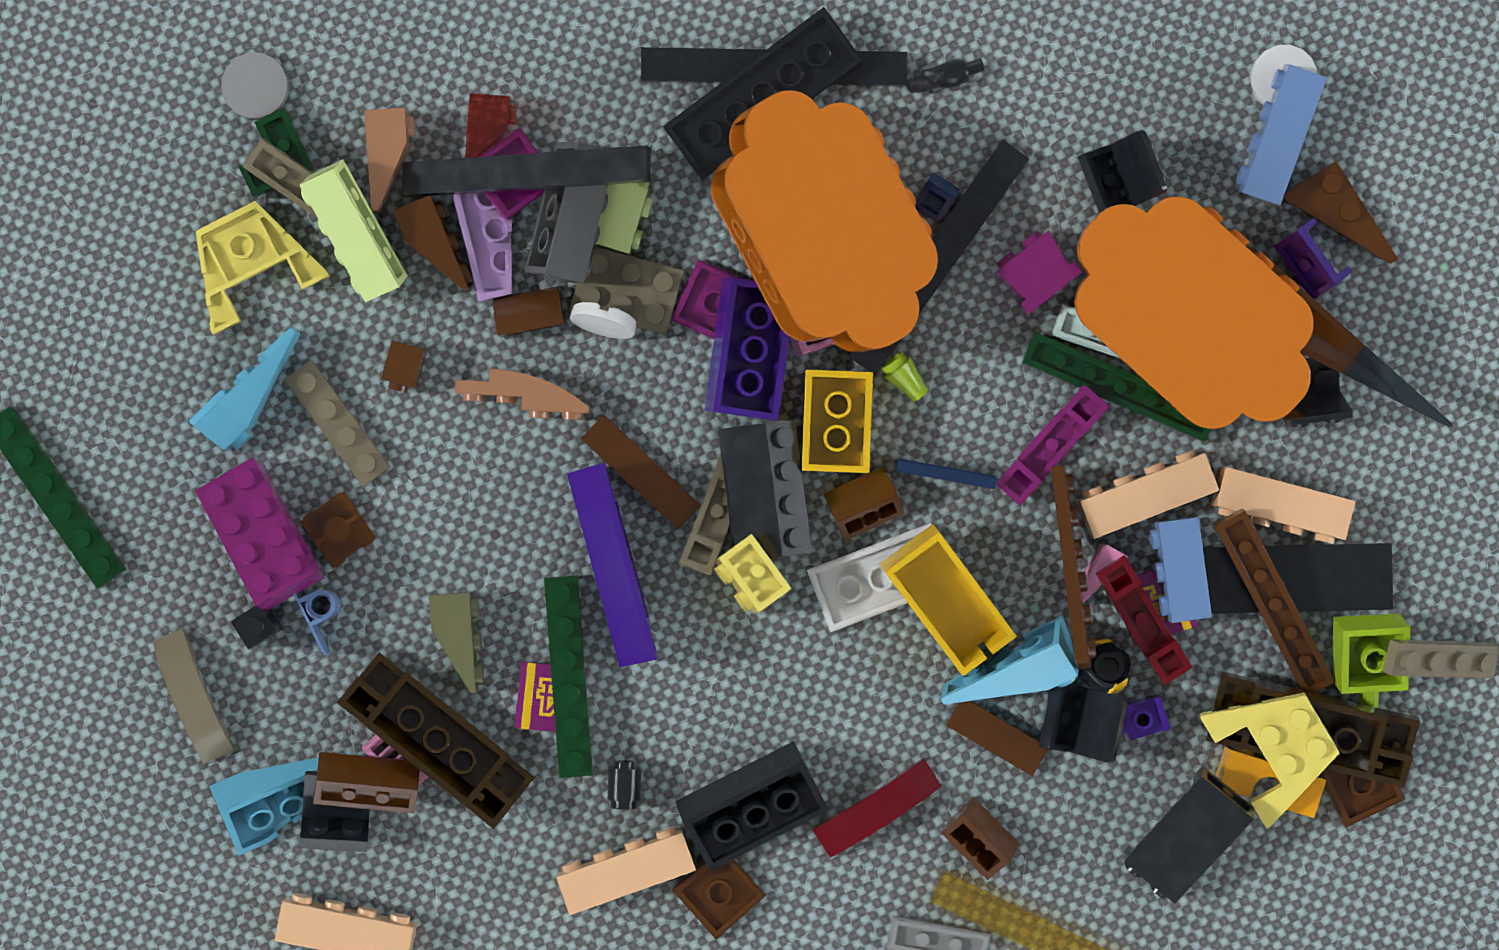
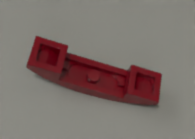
[1096,555,1193,685]
[812,758,942,858]

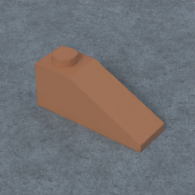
[364,108,416,214]

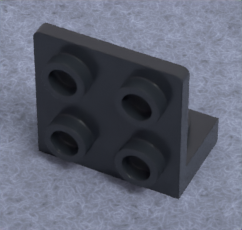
[1282,358,1353,428]
[299,771,370,852]

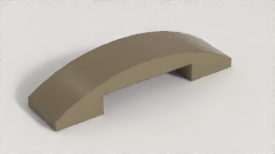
[679,454,730,576]
[152,628,235,764]

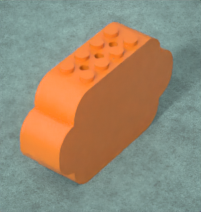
[710,91,938,353]
[1075,197,1314,429]

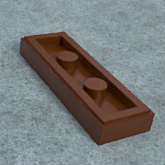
[946,701,1048,776]

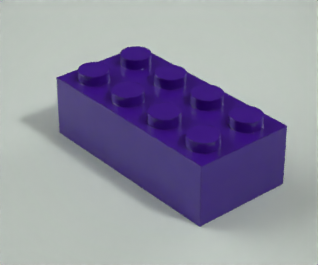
[704,277,790,421]

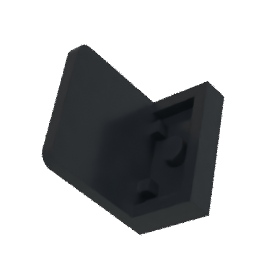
[1078,130,1167,213]
[1038,684,1128,763]

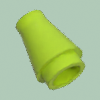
[881,352,929,402]

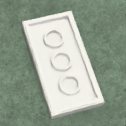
[807,523,932,632]

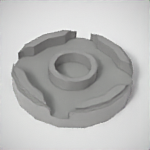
[221,52,289,119]

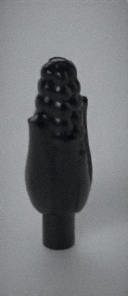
[906,58,985,94]

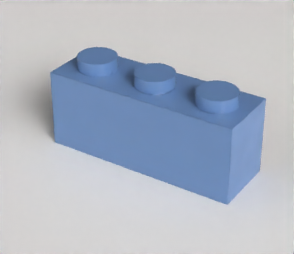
[1150,517,1212,623]

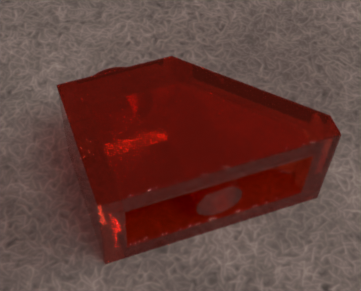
[465,93,518,158]

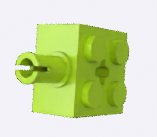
[1332,613,1410,708]

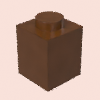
[381,341,428,393]

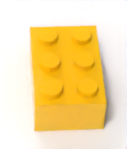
[801,370,873,473]

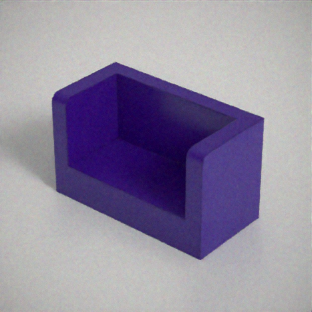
[1274,217,1352,299]

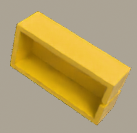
[879,524,1017,676]

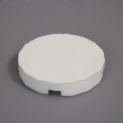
[1250,45,1317,105]
[570,302,637,339]

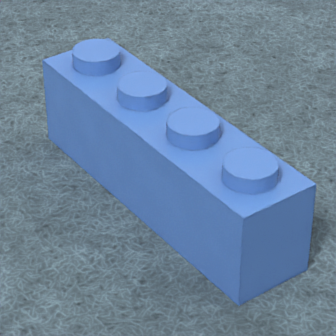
[1236,64,1327,205]

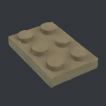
[570,246,684,335]

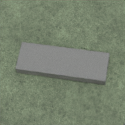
[886,915,991,950]

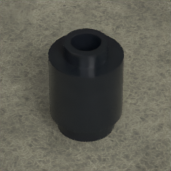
[607,760,641,809]

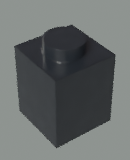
[230,606,283,650]

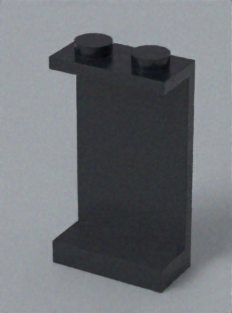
[1123,765,1254,904]

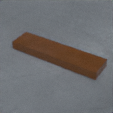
[581,414,701,529]

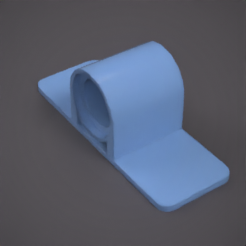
[293,590,341,656]

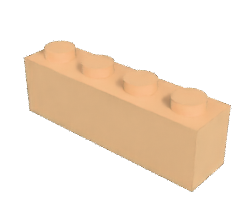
[1076,449,1220,539]
[1210,467,1356,544]
[556,826,696,915]
[274,893,418,950]

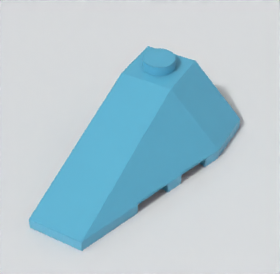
[189,327,301,450]
[941,616,1079,704]
[209,753,345,856]

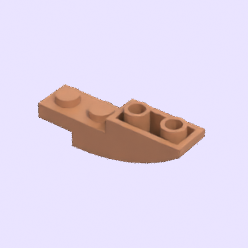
[455,368,590,420]

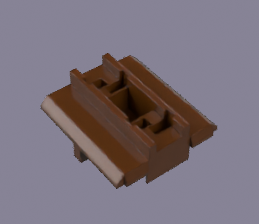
[300,491,376,568]

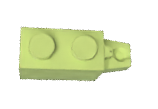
[596,182,653,256]

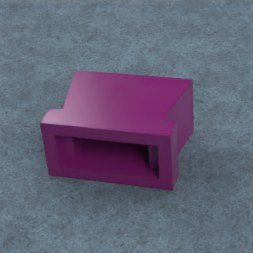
[994,230,1082,315]

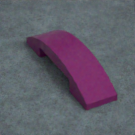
[996,384,1110,506]

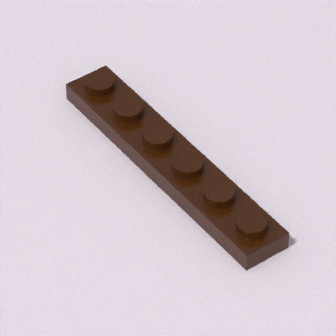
[1051,465,1097,669]
[1213,508,1335,693]

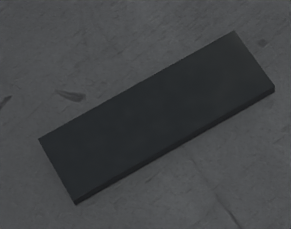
[662,7,863,180]
[1203,543,1394,614]

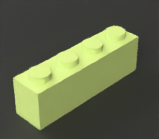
[300,159,408,302]

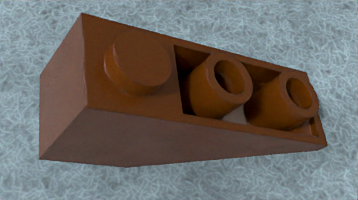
[393,195,473,292]

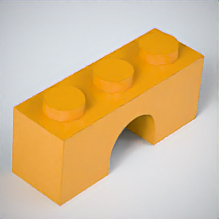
[1215,747,1326,818]

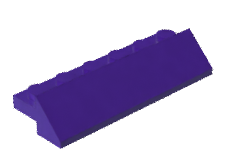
[567,463,658,667]

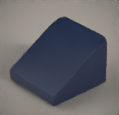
[915,173,960,223]

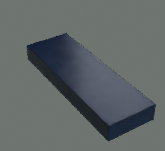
[895,459,997,489]

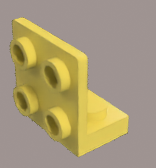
[714,534,792,614]

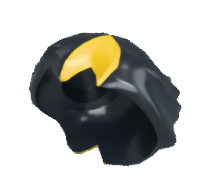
[1077,639,1131,694]

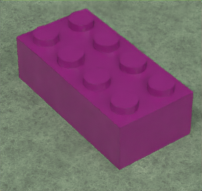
[195,457,324,611]

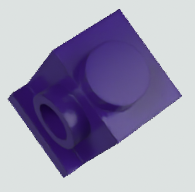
[1121,695,1170,740]

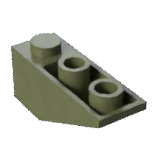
[429,591,484,693]

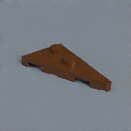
[1282,161,1398,264]

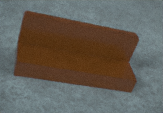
[313,752,419,814]

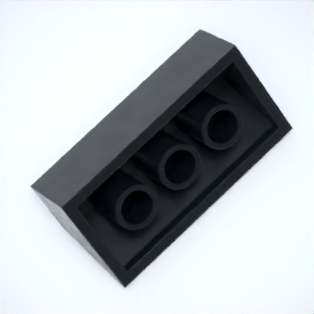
[718,419,812,558]
[675,741,829,871]

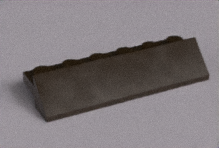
[336,652,535,829]
[1206,671,1420,788]

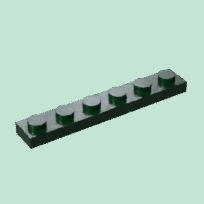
[1021,332,1211,442]
[0,406,127,589]
[544,575,593,778]

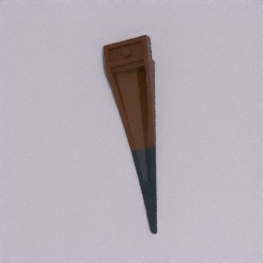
[1246,245,1453,428]

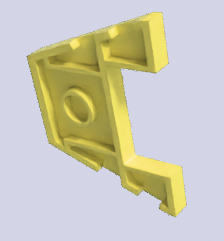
[196,201,331,335]
[1200,693,1339,829]

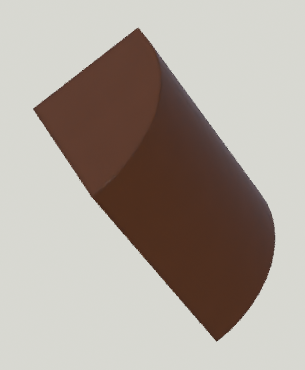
[493,286,566,337]
[823,466,905,541]
[941,797,1020,880]

